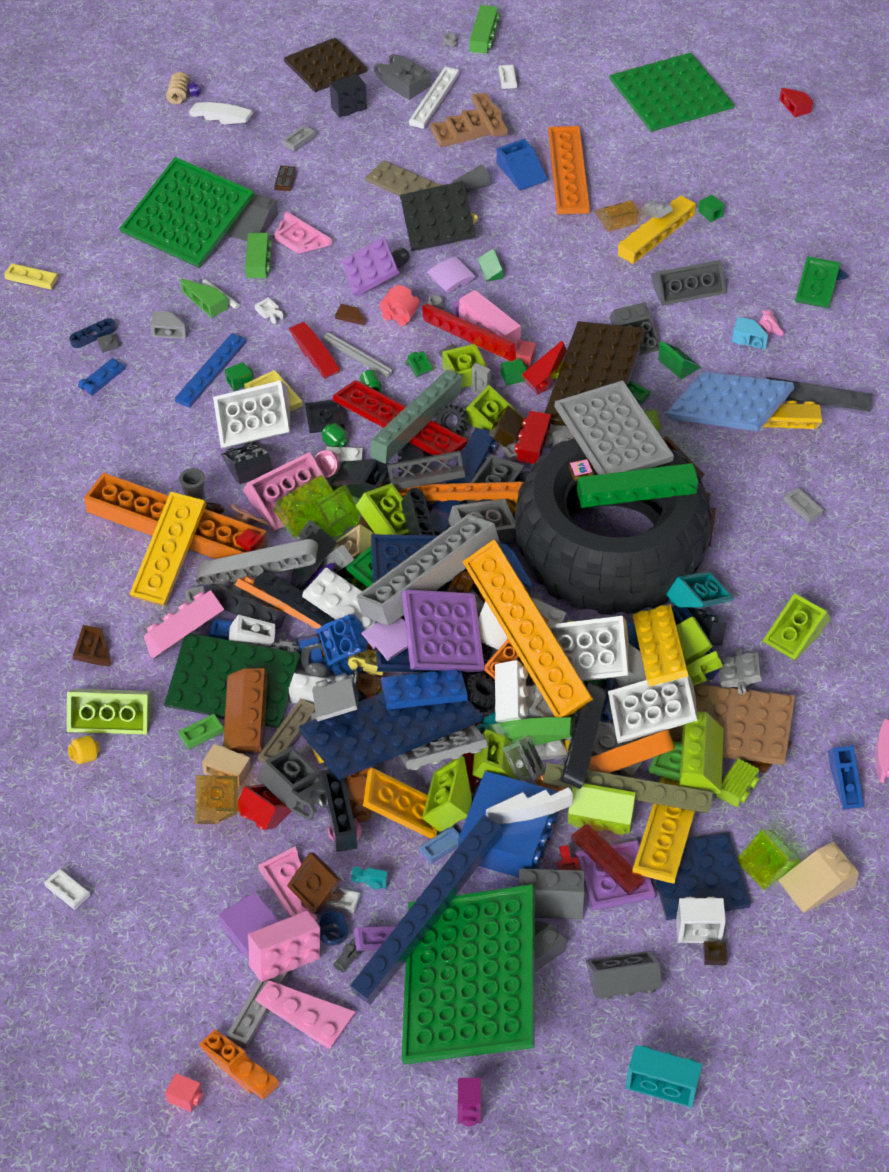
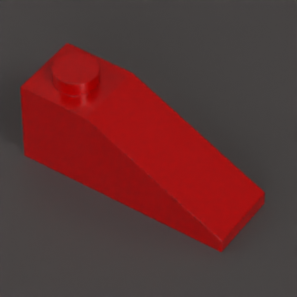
[522,340,567,395]

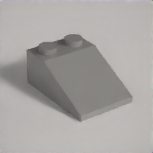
[312,673,359,721]

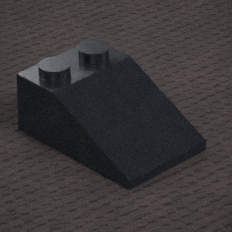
[291,528,337,589]

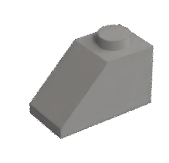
[150,311,186,339]

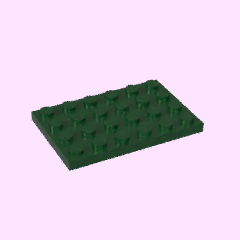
[164,633,300,728]

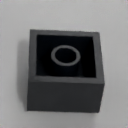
[330,74,367,118]

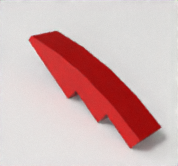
[289,322,340,379]

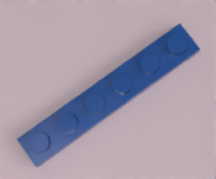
[175,333,247,408]

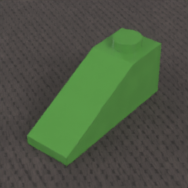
[180,279,228,318]

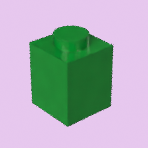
[698,195,725,222]
[501,358,528,386]
[225,362,254,391]

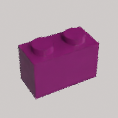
[458,1078,481,1127]

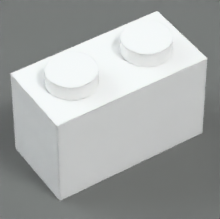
[229,615,275,648]

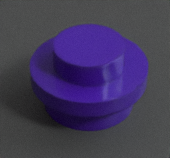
[189,81,201,97]

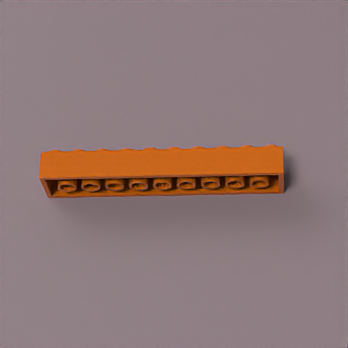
[84,472,268,559]

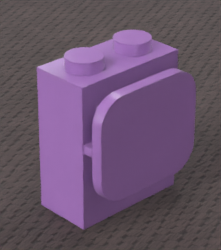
[219,892,279,961]

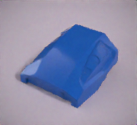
[316,614,368,666]

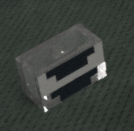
[502,734,546,783]

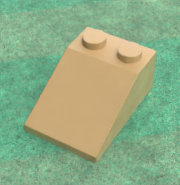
[779,841,859,913]

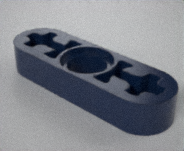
[69,318,116,348]

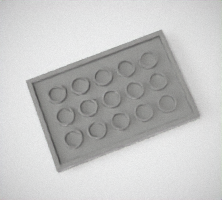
[555,381,674,475]

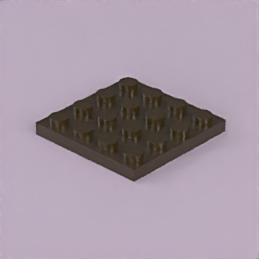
[284,37,367,93]

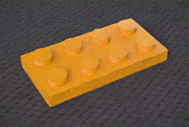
[363,768,437,839]

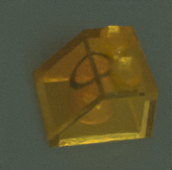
[594,200,639,232]
[194,775,238,824]

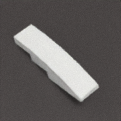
[189,102,253,124]
[486,787,573,824]

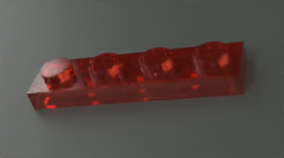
[571,824,645,895]

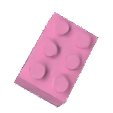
[248,911,320,982]

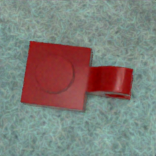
[557,845,581,871]

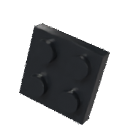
[305,400,345,433]

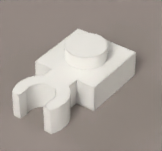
[255,297,283,324]

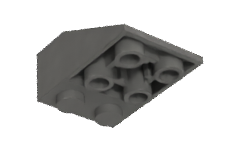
[609,302,660,356]

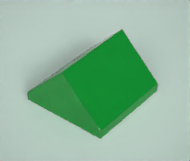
[658,341,701,379]

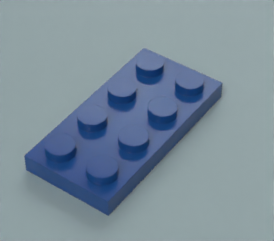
[381,670,467,710]

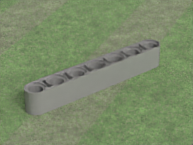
[196,539,318,587]

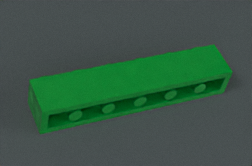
[577,463,698,508]

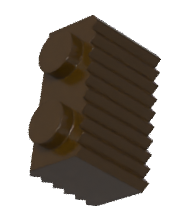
[489,405,524,447]

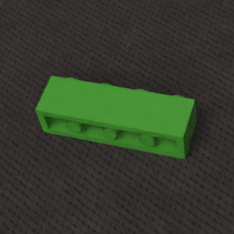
[469,5,500,54]

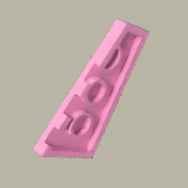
[258,846,318,923]
[256,980,355,1049]

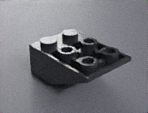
[221,442,273,484]
[329,459,393,499]

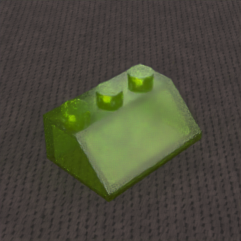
[273,474,339,539]

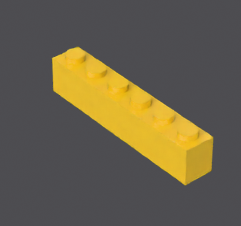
[618,195,696,264]

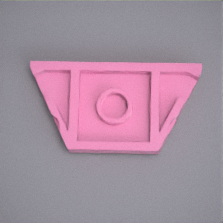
[274,211,332,254]

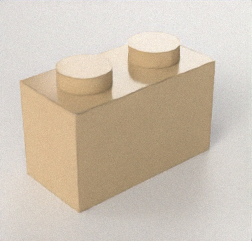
[202,744,251,787]

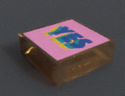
[569,459,593,481]

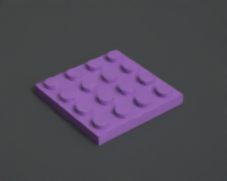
[402,590,485,672]

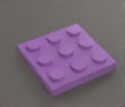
[341,237,400,296]
[576,840,655,911]

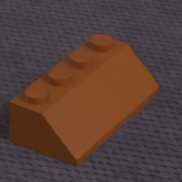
[223,668,268,753]

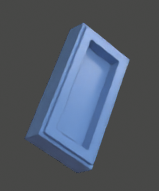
[419,826,460,864]

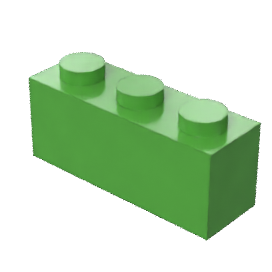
[245,233,272,278]

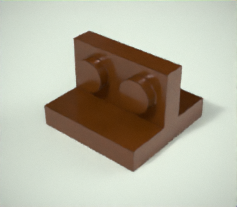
[287,852,344,914]

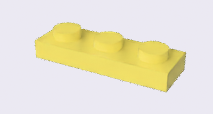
[4,263,58,289]

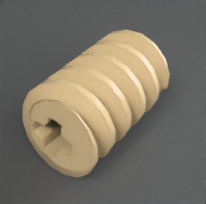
[166,72,190,104]

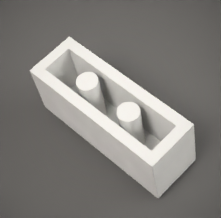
[495,660,528,723]

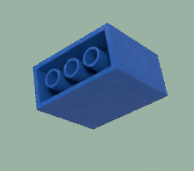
[458,771,559,878]

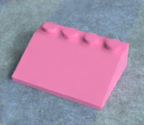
[243,452,337,532]

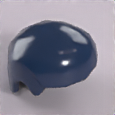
[317,910,349,946]

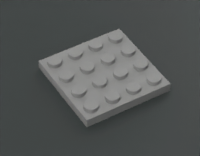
[399,725,488,770]

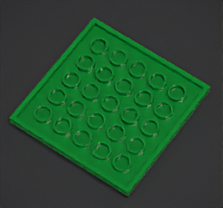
[609,52,734,132]
[119,157,255,268]

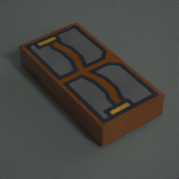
[274,165,296,191]

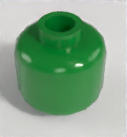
[321,423,349,447]

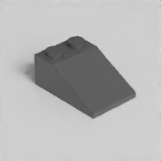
[227,194,278,241]

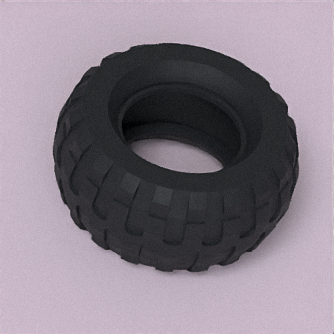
[515,438,712,615]

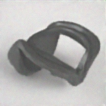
[301,643,329,677]

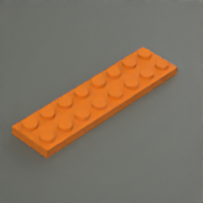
[548,126,590,214]

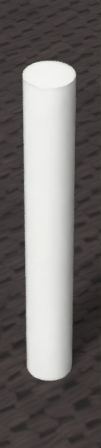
[202,279,240,309]

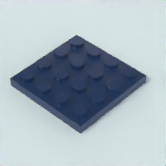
[655,832,751,920]

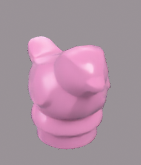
[758,310,784,336]

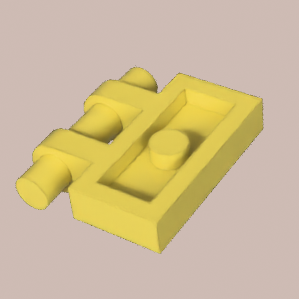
[348,649,383,676]

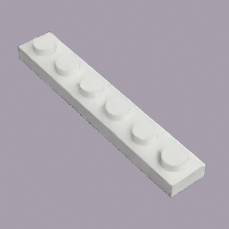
[409,67,459,129]

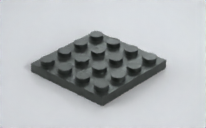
[400,181,476,251]

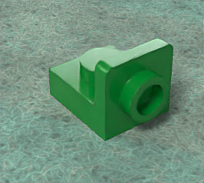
[405,351,433,378]

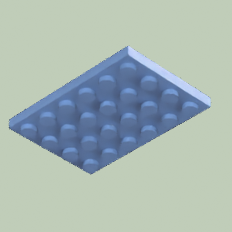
[666,372,794,431]

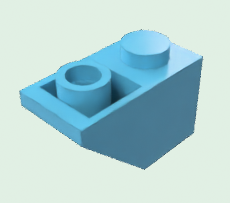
[732,317,768,349]

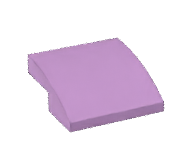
[427,257,475,294]
[362,618,408,661]

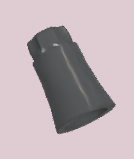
[452,165,491,193]
[179,468,205,500]

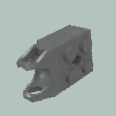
[374,54,431,100]
[257,746,327,820]

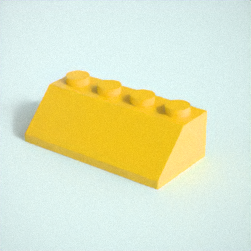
[762,401,822,429]

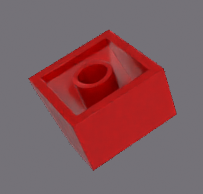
[234,784,292,830]

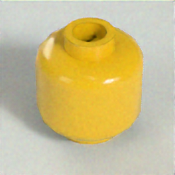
[68,736,100,765]

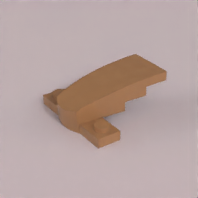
[430,93,508,147]

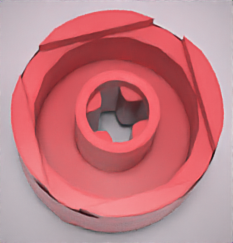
[380,285,420,326]

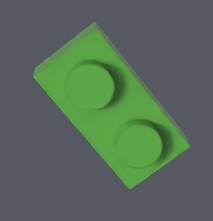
[178,714,224,750]

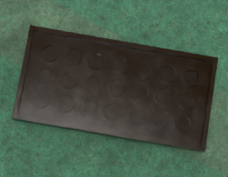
[545,321,646,426]

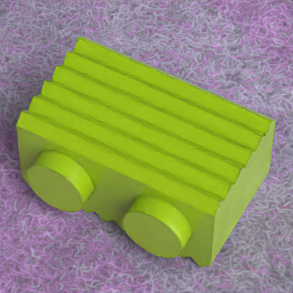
[716,758,760,808]

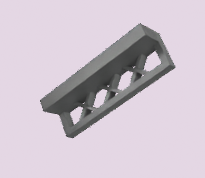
[387,451,465,490]

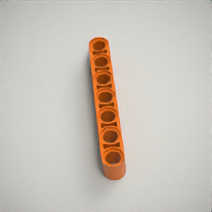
[534,729,676,793]

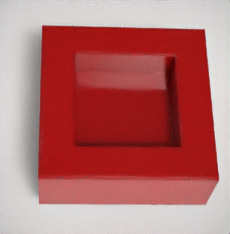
[236,528,263,552]

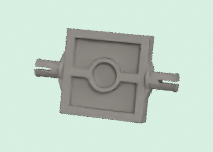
[720,648,762,694]

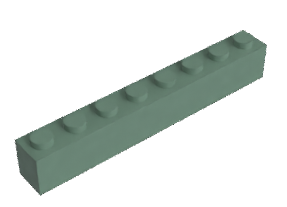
[370,370,462,464]

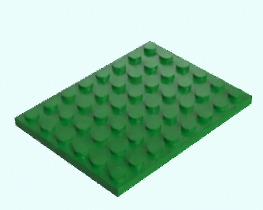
[401,884,535,1065]

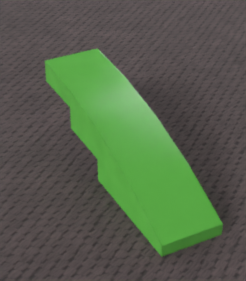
[489,717,573,746]

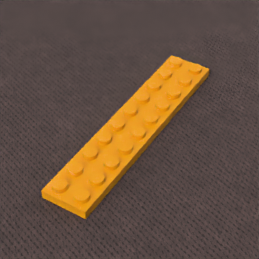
[462,539,593,718]

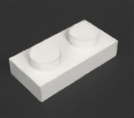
[326,447,363,464]

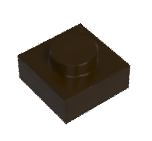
[703,941,727,965]

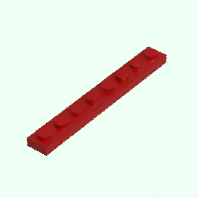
[422,303,517,362]

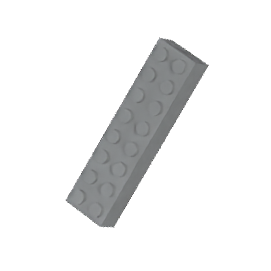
[356,514,499,626]

